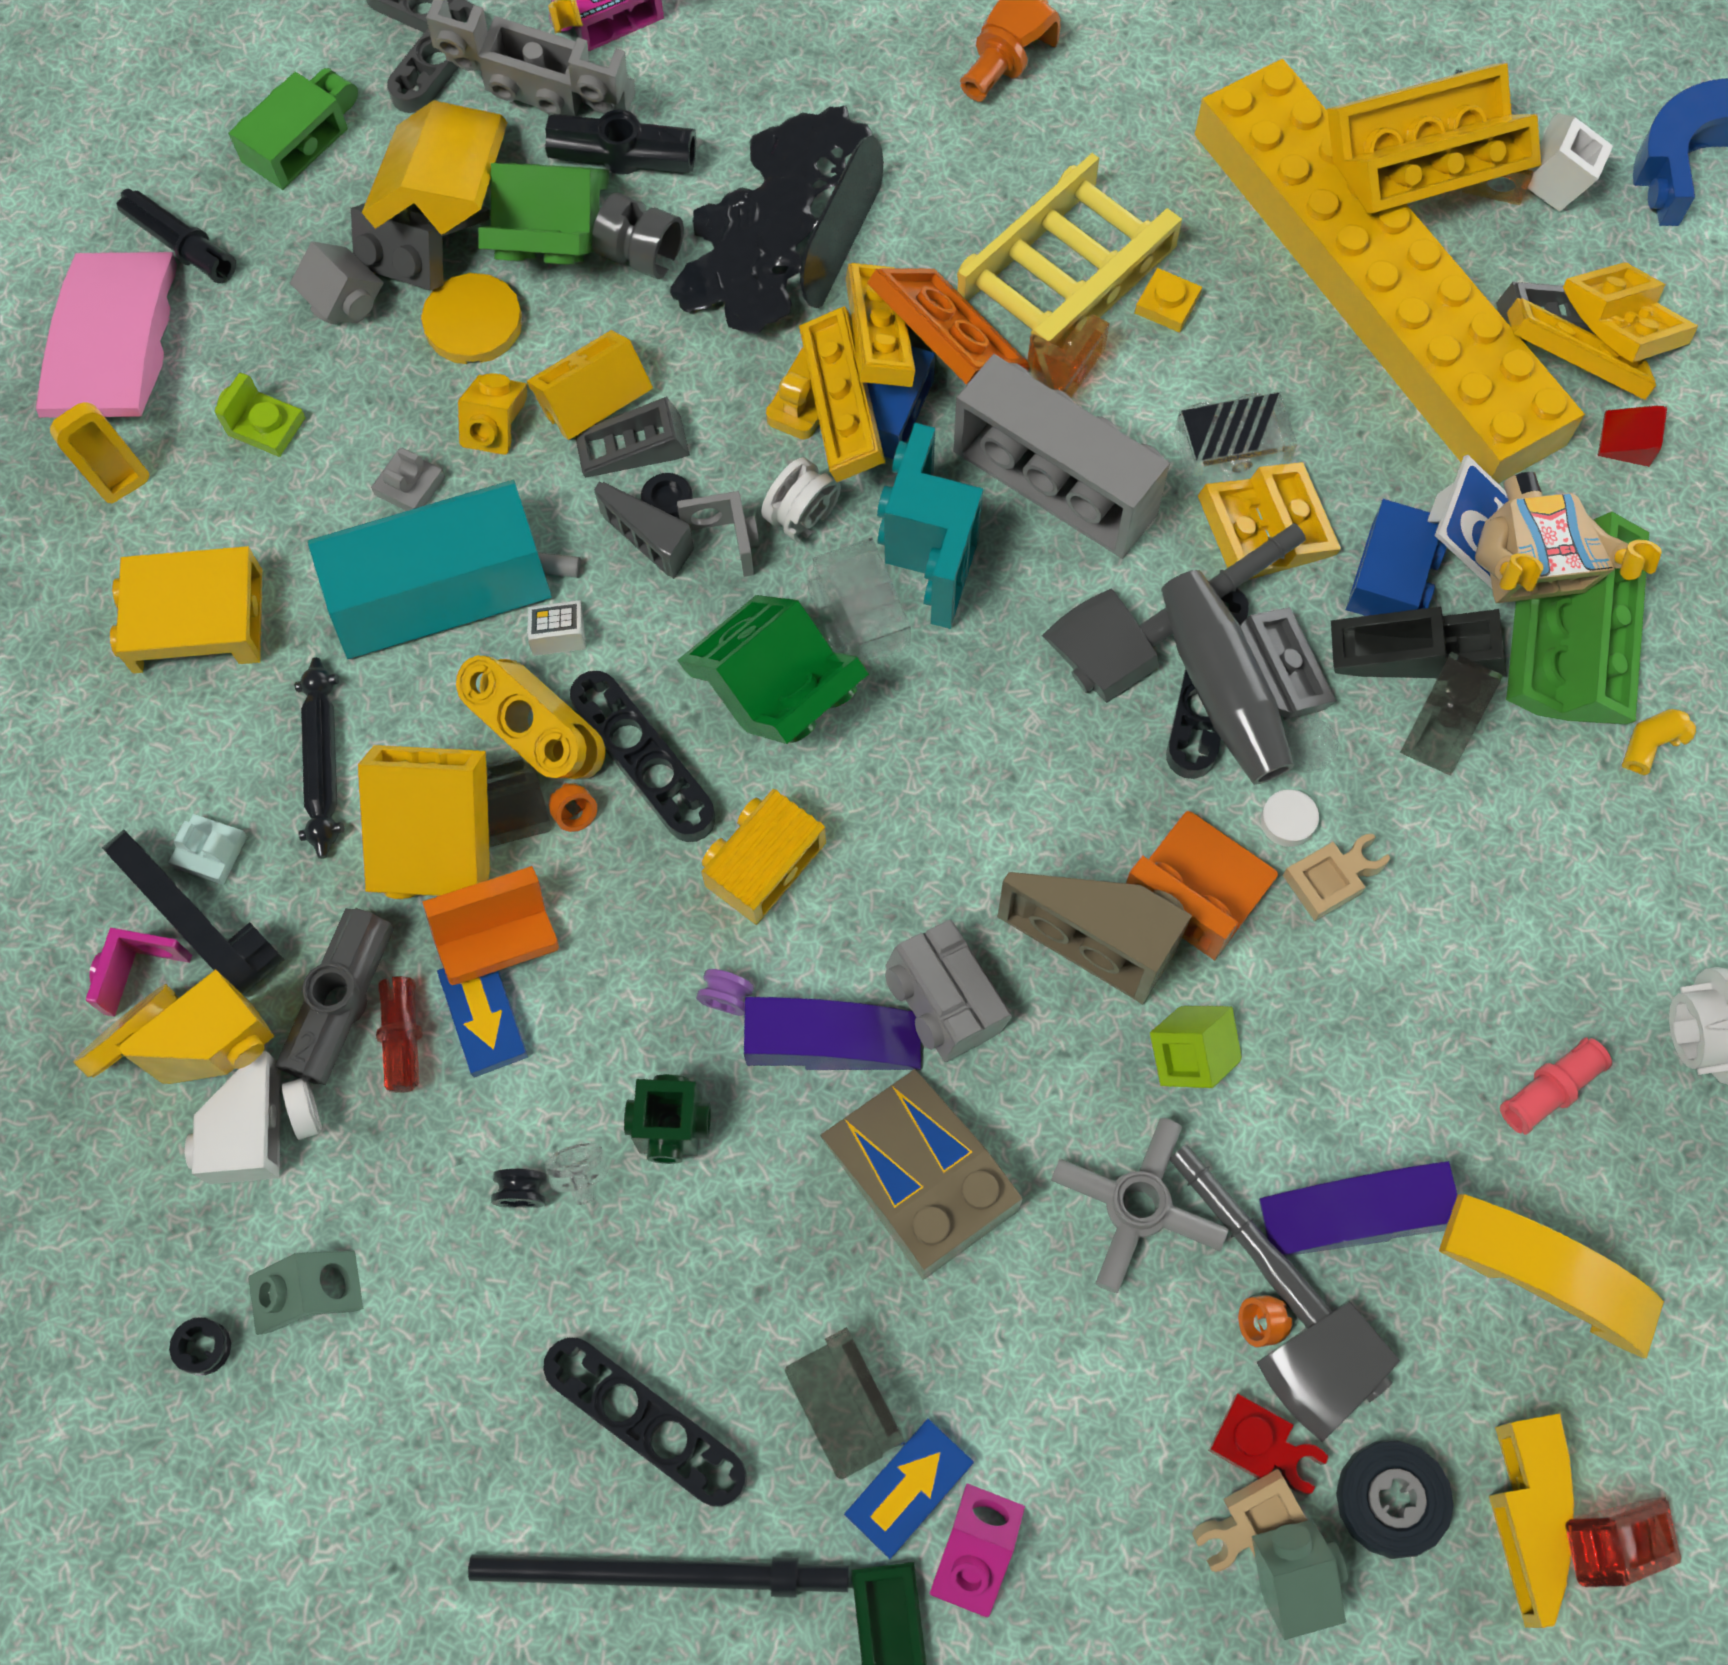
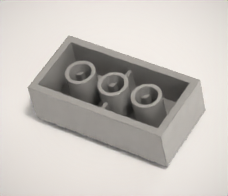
[953,354,1170,559]

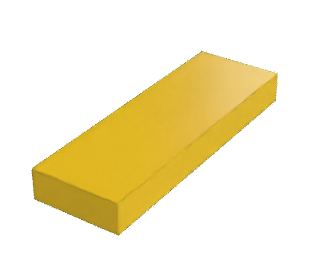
[1507,298,1657,400]

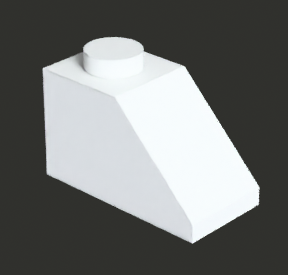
[185,1051,281,1184]

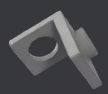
[677,491,760,577]

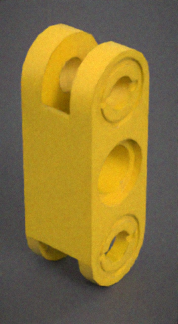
[456,655,606,780]

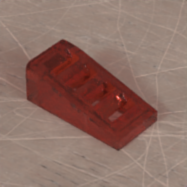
[1565,1497,1682,1587]

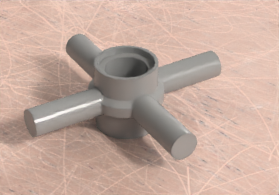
[1051,1118,1229,1293]

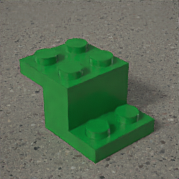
[677,595,869,744]

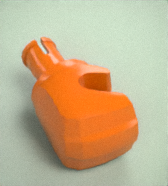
[960,0,1060,102]

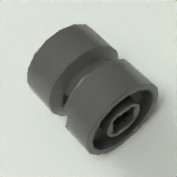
[592,192,684,279]

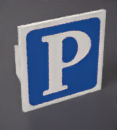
[1427,455,1509,589]

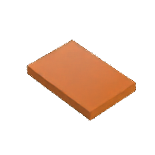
[867,268,1030,385]

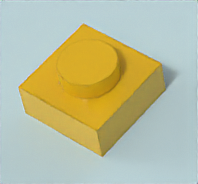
[1135,268,1202,333]

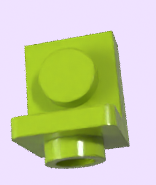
[215,372,306,457]

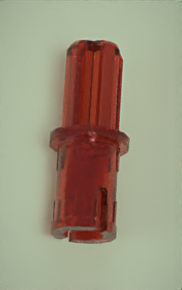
[376,976,423,1093]

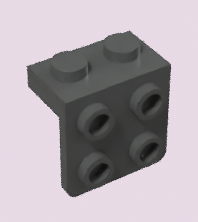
[351,203,489,291]

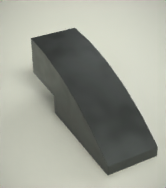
[1331,606,1506,679]

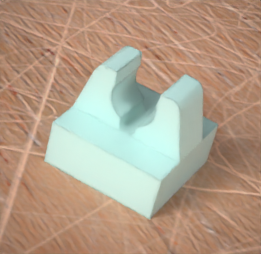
[168,814,248,885]

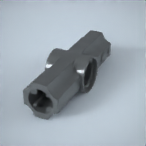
[275,908,394,1085]

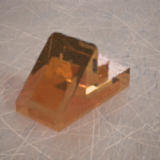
[1027,314,1110,399]

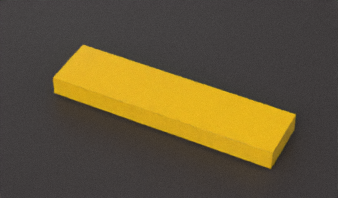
[845,263,915,387]
[799,306,885,482]

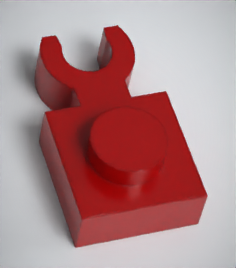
[1208,1393,1329,1495]

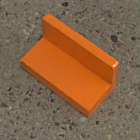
[422,866,559,985]

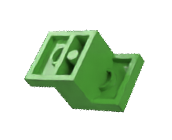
[478,163,609,264]

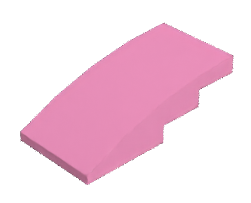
[36,252,177,418]

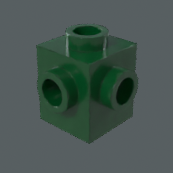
[624,1074,711,1164]

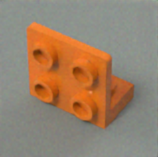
[1126,811,1278,961]

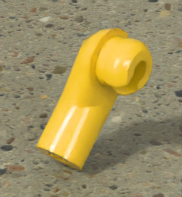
[1622,709,1696,776]

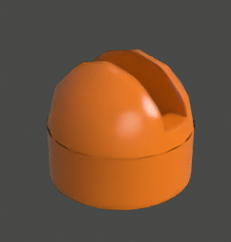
[548,783,597,832]
[1238,1295,1293,1347]

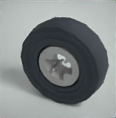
[1336,1440,1454,1559]

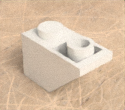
[1521,113,1613,212]

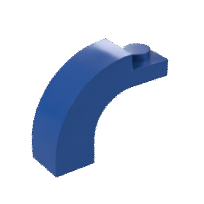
[1633,78,1728,226]

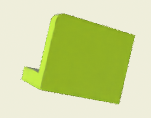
[1150,1006,1242,1088]

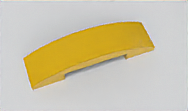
[1439,1194,1664,1358]

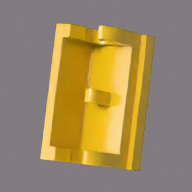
[526,330,654,440]

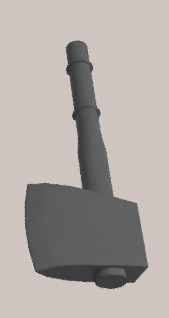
[1042,523,1306,703]
[1170,1144,1400,1442]

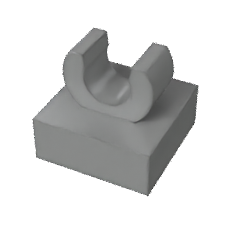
[371,448,445,511]

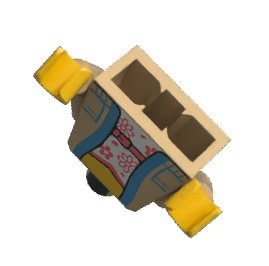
[1475,472,1662,603]

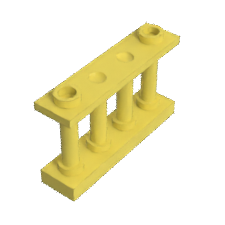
[957,153,1182,368]

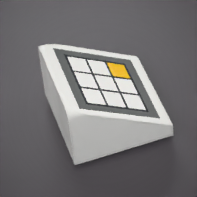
[527,600,586,656]

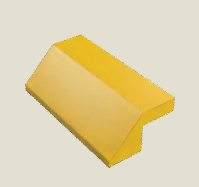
[1327,63,1541,213]
[362,100,508,235]

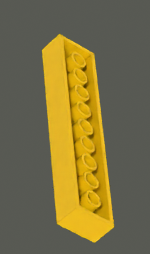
[1195,58,1585,484]

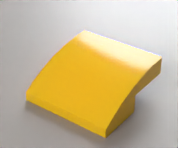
[1563,262,1698,363]
[1197,462,1341,580]

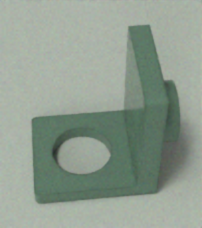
[248,1251,364,1335]

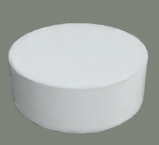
[1260,789,1319,847]
[282,1078,322,1140]

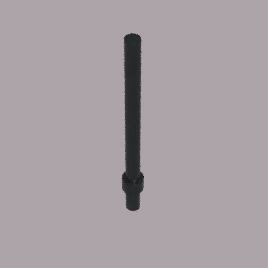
[468,1554,849,1598]

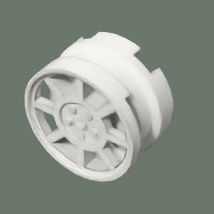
[761,457,841,543]

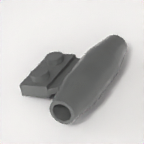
[1161,570,1336,785]

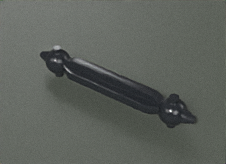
[294,657,345,859]

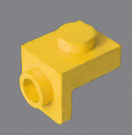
[458,373,527,455]

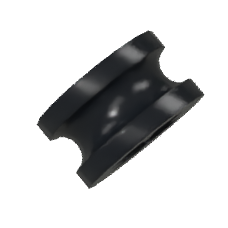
[491,1169,547,1208]
[169,1317,231,1375]

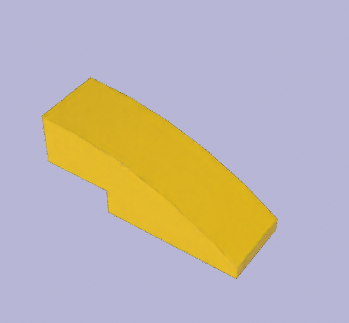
[1489,1413,1574,1628]

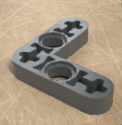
[366,0,474,113]

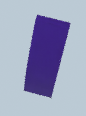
[744,997,921,1070]
[1259,1161,1458,1256]

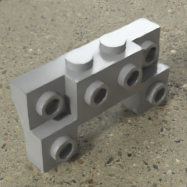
[426,0,636,116]

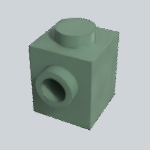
[1252,1519,1348,1640]

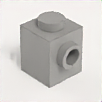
[290,241,383,324]

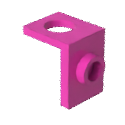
[86,927,192,1017]
[930,1483,1025,1617]

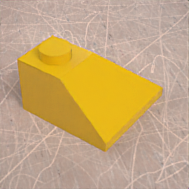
[117,969,275,1084]

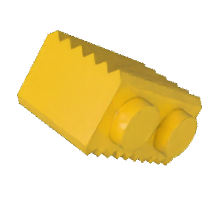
[701,789,826,925]

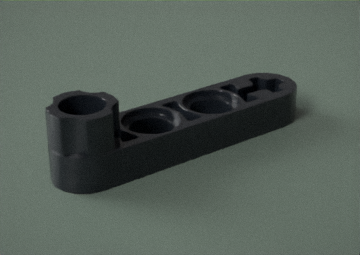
[102,829,285,995]

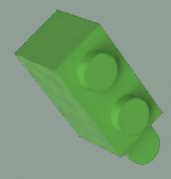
[228,68,358,190]

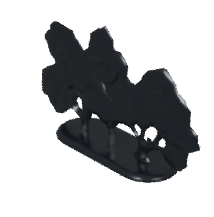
[670,105,884,334]

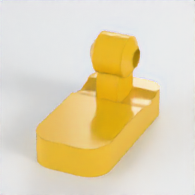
[766,347,819,440]
[50,402,149,504]

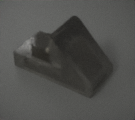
[1400,652,1502,776]

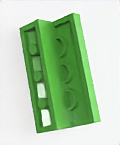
[1506,511,1649,724]

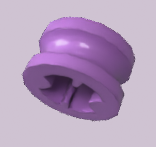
[696,969,754,1016]

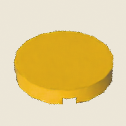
[421,273,522,364]
[73,984,178,1078]

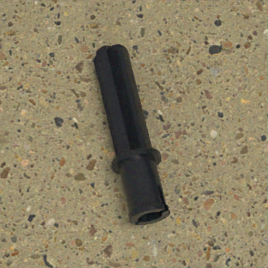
[116,188,236,284]

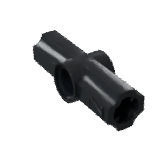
[545,109,697,175]

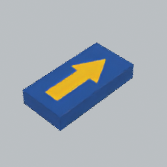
[437,968,528,1078]
[844,1419,974,1559]

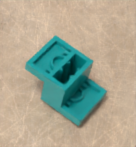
[877,423,983,629]

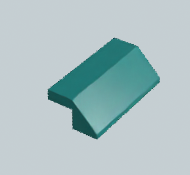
[308,479,552,660]

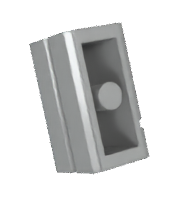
[885,920,1013,1062]

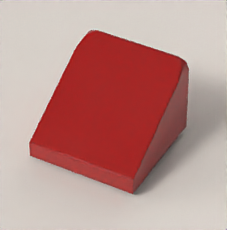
[1598,405,1667,467]

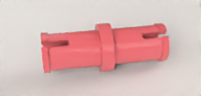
[1500,1037,1612,1135]

